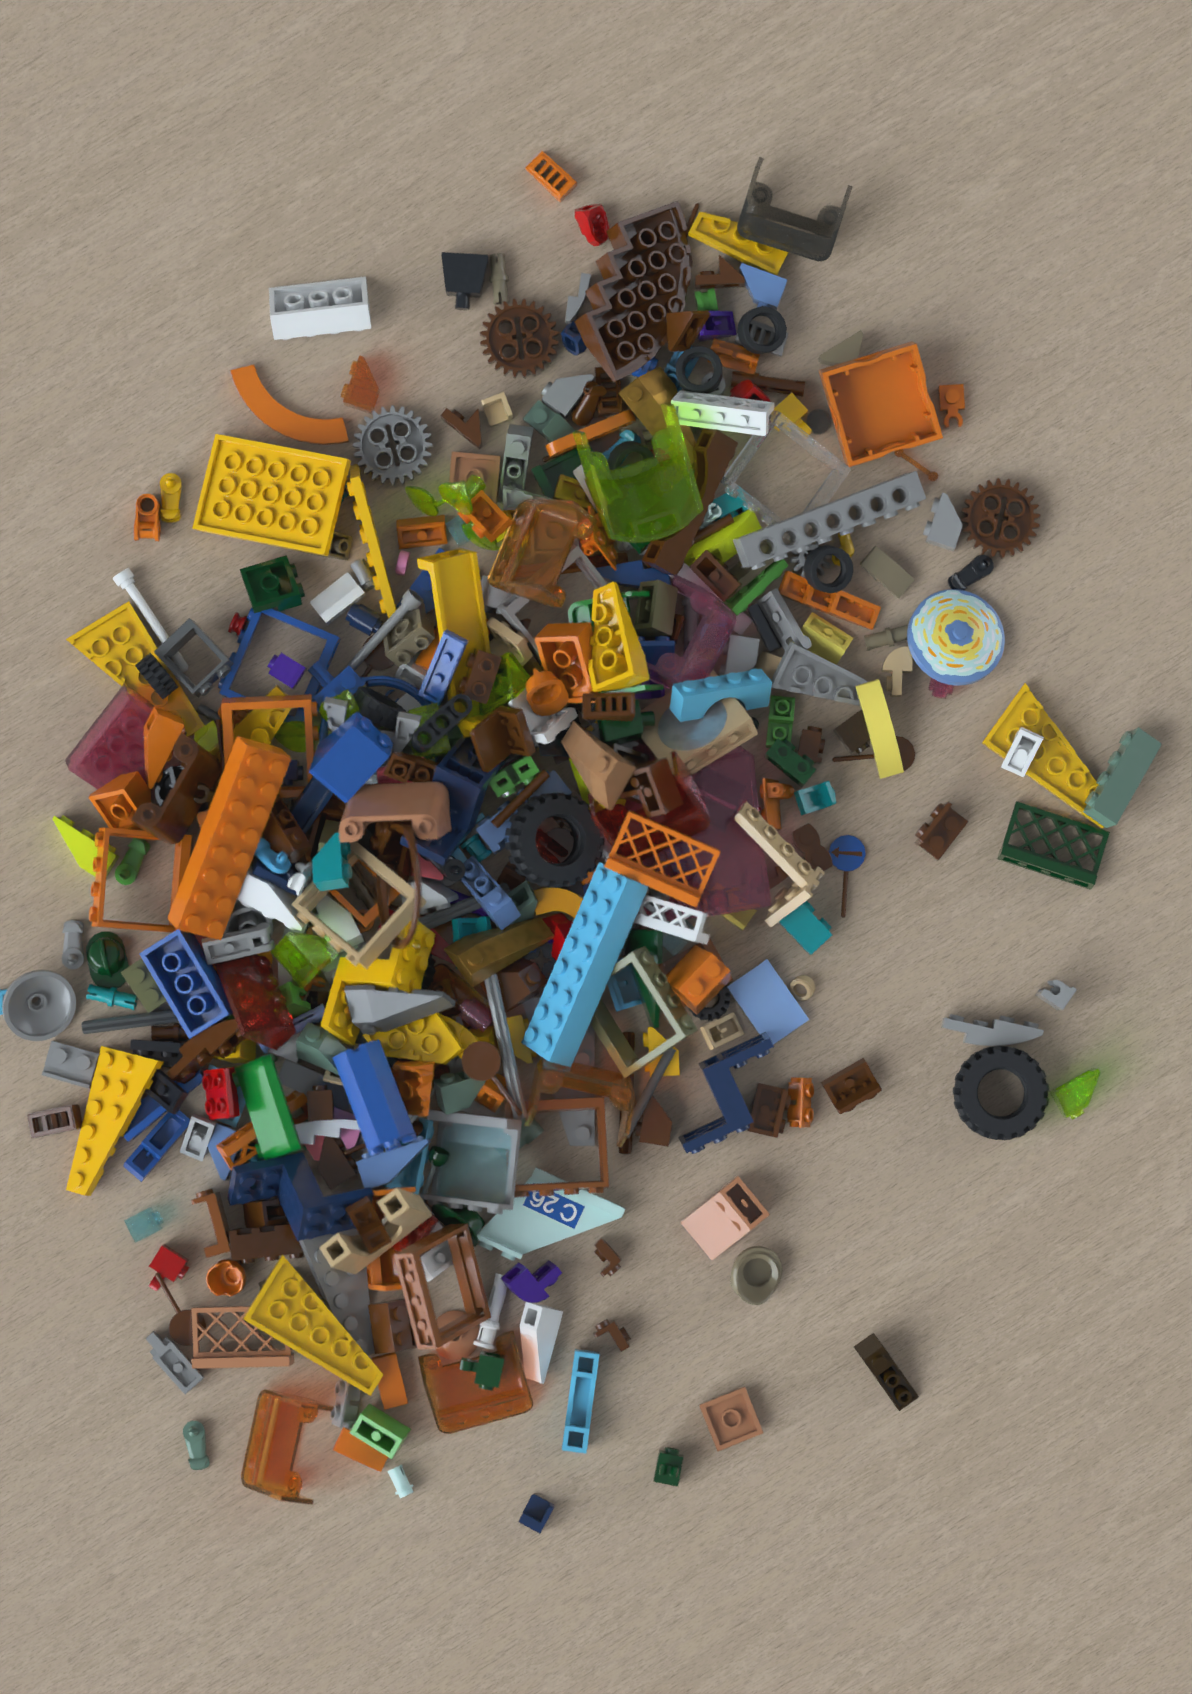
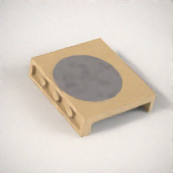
[641,667,758,784]

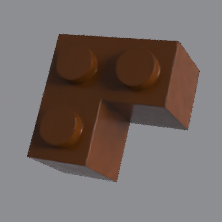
[620,757,683,818]

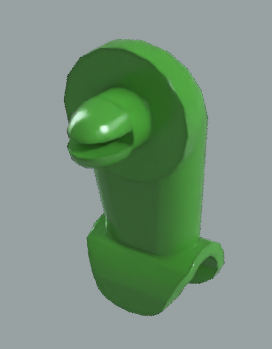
[115,838,151,885]

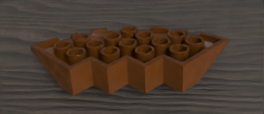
[575,201,691,382]

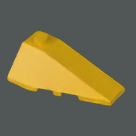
[588,582,650,692]

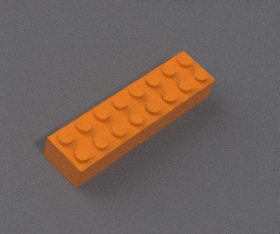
[167,736,291,940]

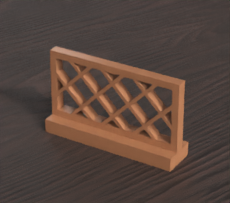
[192,1306,294,1369]

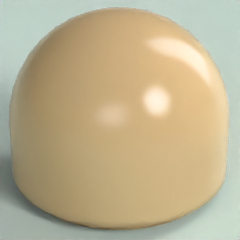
[789,975,815,1001]

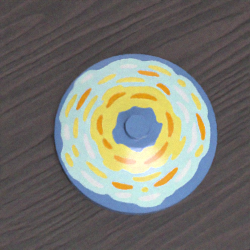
[907,589,1005,686]

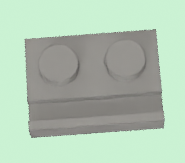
[42,1041,99,1089]

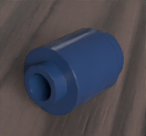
[345,603,383,636]

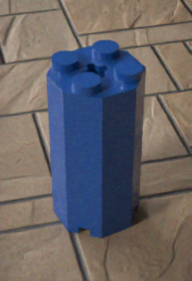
[333,1040,417,1157]

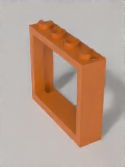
[221,694,319,798]
[89,827,192,933]

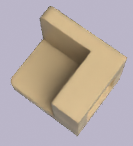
[481,392,513,427]

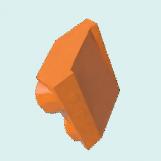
[391,1060,435,1117]

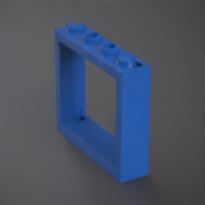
[218,607,341,729]

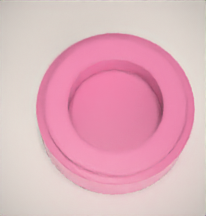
[395,550,411,576]

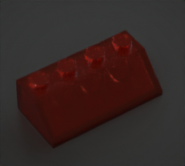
[215,954,297,1050]

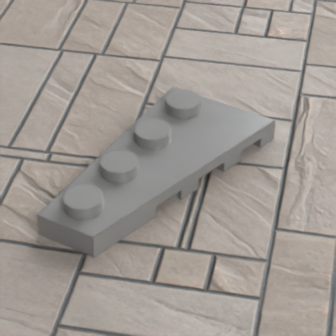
[771,642,869,706]

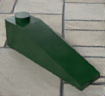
[623,927,663,1028]

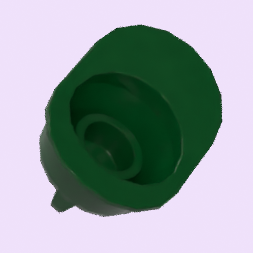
[86,932,129,989]
[432,1204,485,1247]

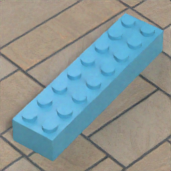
[521,862,649,1067]

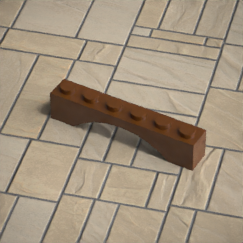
[642,428,738,576]

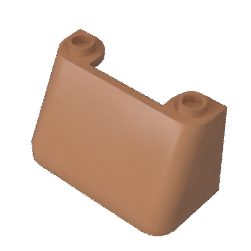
[339,781,451,842]

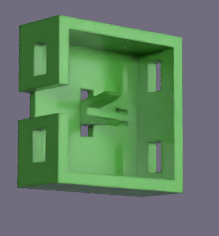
[489,756,540,798]

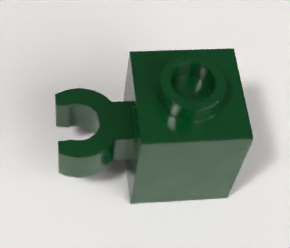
[459,1350,505,1390]
[653,1447,684,1487]

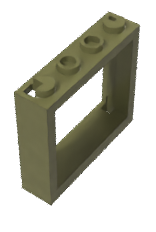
[590,946,698,1078]

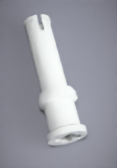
[473,1273,508,1350]

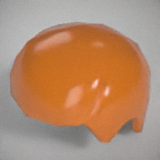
[206,1259,247,1297]

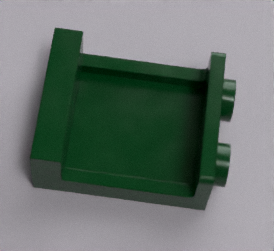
[531,443,596,498]

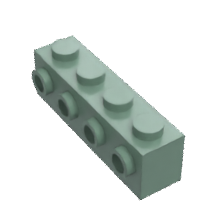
[1083,727,1162,828]

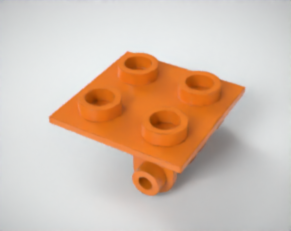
[578,506,618,571]
[760,778,794,829]

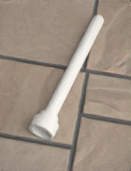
[113,568,188,672]

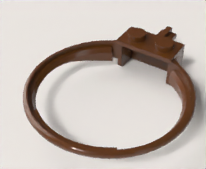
[369,820,422,949]

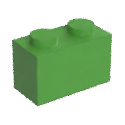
[350,1403,411,1459]

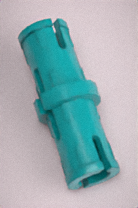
[86,984,138,1010]

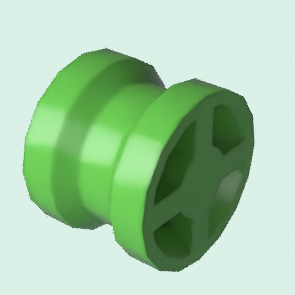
[694,288,718,311]

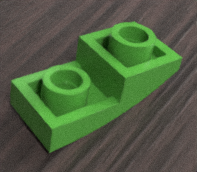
[766,695,795,748]

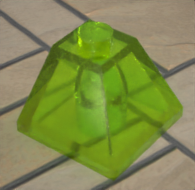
[271,931,339,989]
[1050,1068,1101,1120]

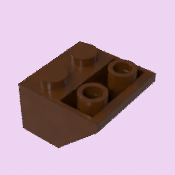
[368,1298,417,1354]

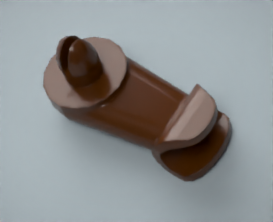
[572,381,607,426]

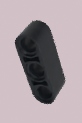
[411,694,472,753]

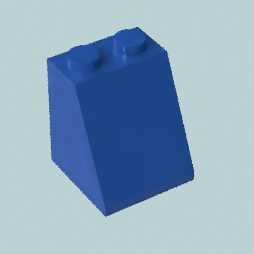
[309,712,394,803]

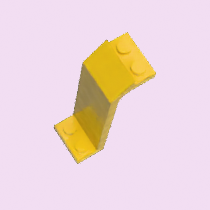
[417,548,502,738]

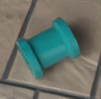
[461,833,493,863]

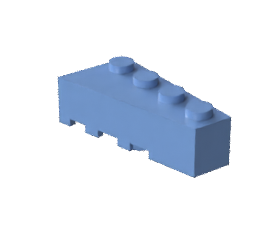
[476,770,572,855]

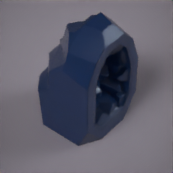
[561,317,587,356]

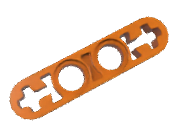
[545,409,636,458]

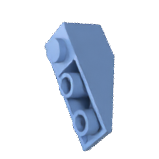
[460,856,521,930]
[356,1136,431,1189]

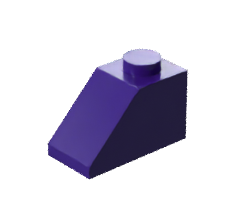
[267,653,307,689]

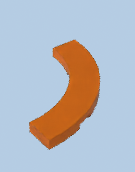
[230,364,349,445]

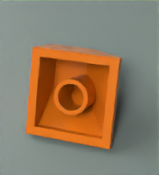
[89,771,151,830]

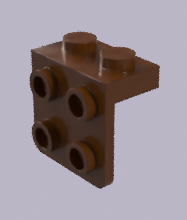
[470,706,536,772]

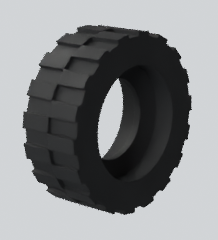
[350,686,407,730]

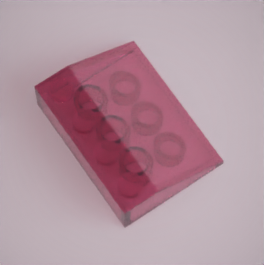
[65,684,187,789]

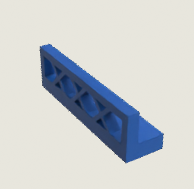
[123,1070,204,1142]

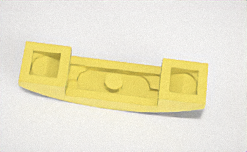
[855,679,904,779]

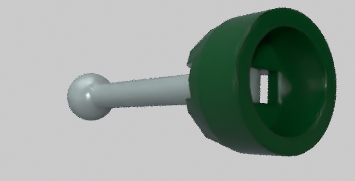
[421,1146,450,1203]

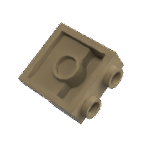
[383,603,435,667]

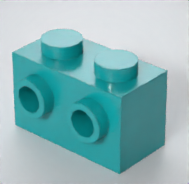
[779,901,832,955]

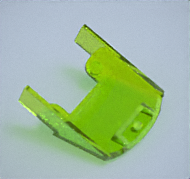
[573,403,704,543]

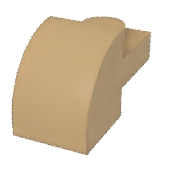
[881,646,913,697]

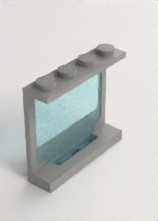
[419,1110,522,1214]

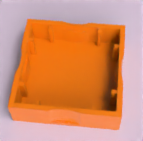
[818,341,943,467]

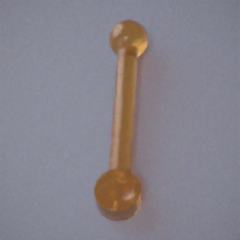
[894,449,938,481]

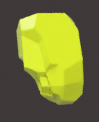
[193,721,218,751]

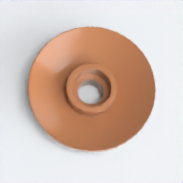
[435,1310,479,1360]

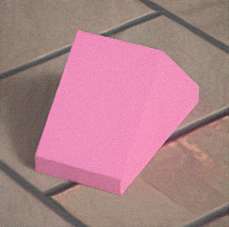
[334,1107,361,1149]

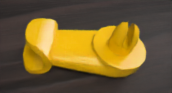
[160,473,182,523]

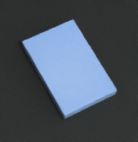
[727,959,809,1045]

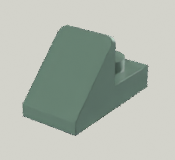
[523,400,576,442]

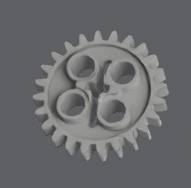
[353,405,433,486]

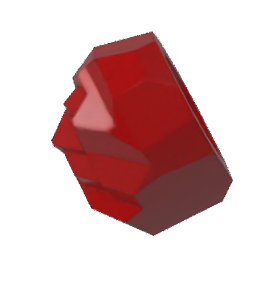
[575,204,609,246]

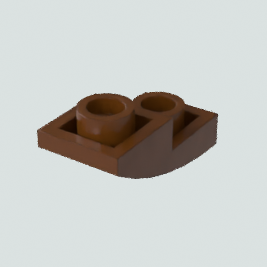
[383,752,439,783]

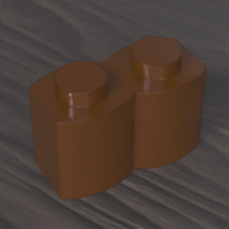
[792,823,832,871]

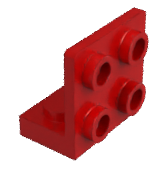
[202,1067,240,1120]

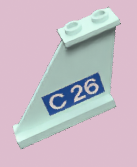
[477,1167,625,1261]

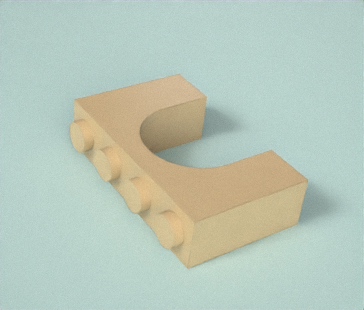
[319,1187,432,1275]

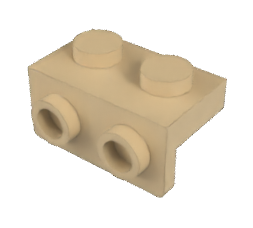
[486,617,533,672]

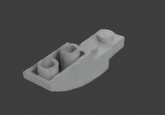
[941,1014,1044,1046]

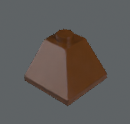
[479,957,548,1013]

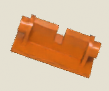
[707,338,760,374]
[787,1077,814,1127]

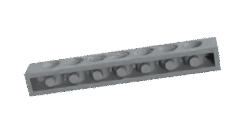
[733,471,926,570]

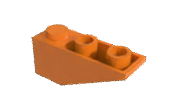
[144,706,185,789]

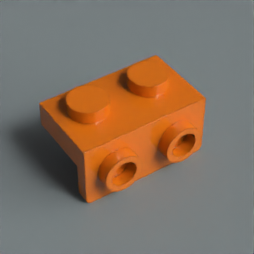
[455,490,513,543]

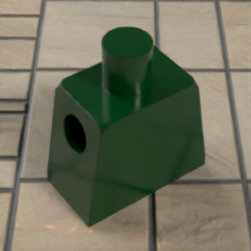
[595,699,655,745]

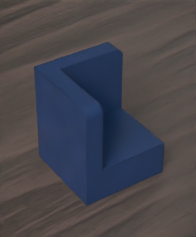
[518,1494,555,1534]

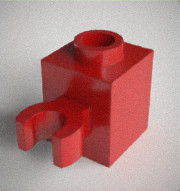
[148,1244,190,1291]

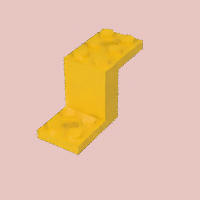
[320,919,435,1045]

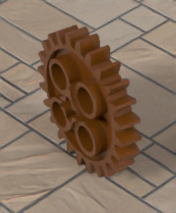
[480,298,559,379]
[960,478,1041,559]

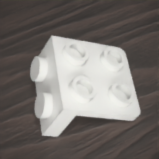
[509,685,578,744]

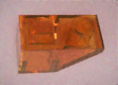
[341,355,380,415]

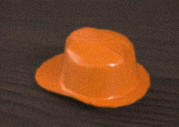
[526,668,569,716]

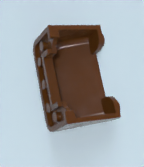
[131,733,221,845]

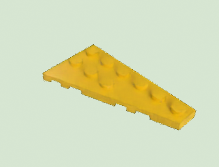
[346,464,397,619]
[982,683,1104,829]
[243,1254,383,1396]

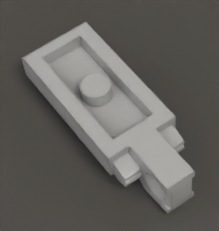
[146,1331,204,1394]

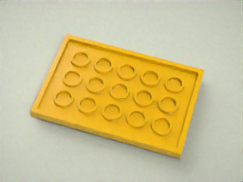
[192,434,351,556]

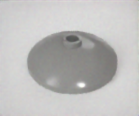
[2,970,76,1041]

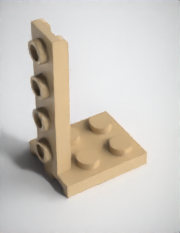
[735,801,825,927]

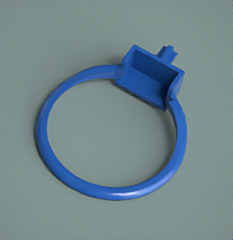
[307,661,443,762]

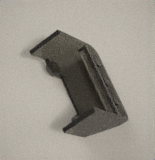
[737,157,853,262]

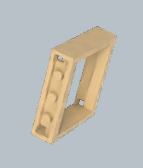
[292,841,427,969]

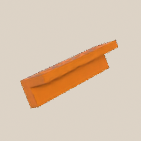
[216,1090,308,1171]

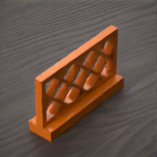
[604,810,721,907]

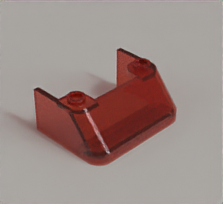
[588,751,710,862]

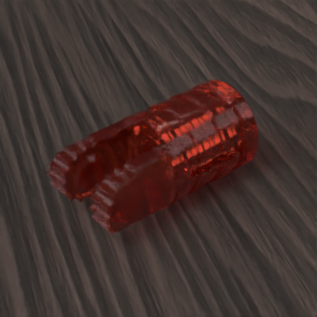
[535,828,569,864]

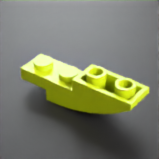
[684,508,762,567]

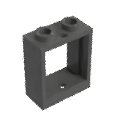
[154,618,234,698]

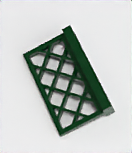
[997,801,1110,890]

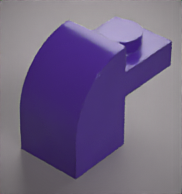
[500,1260,562,1303]

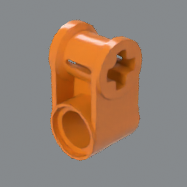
[134,493,161,541]

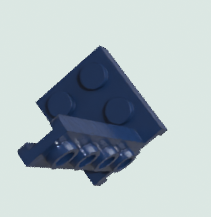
[252,776,334,895]

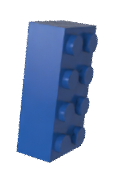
[139,929,239,1039]

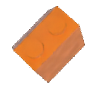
[666,945,731,1015]

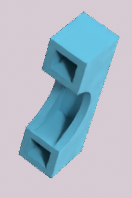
[670,669,772,722]
[562,1349,600,1453]

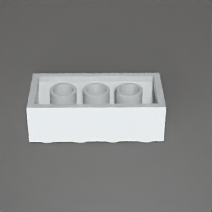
[269,277,371,340]

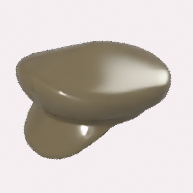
[730,1246,782,1305]

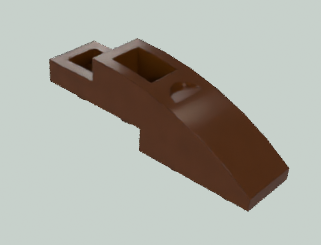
[167,1018,258,1084]

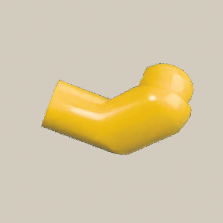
[832,533,855,566]

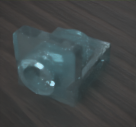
[124,1207,164,1243]

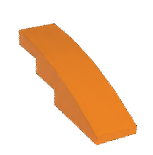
[778,571,881,630]

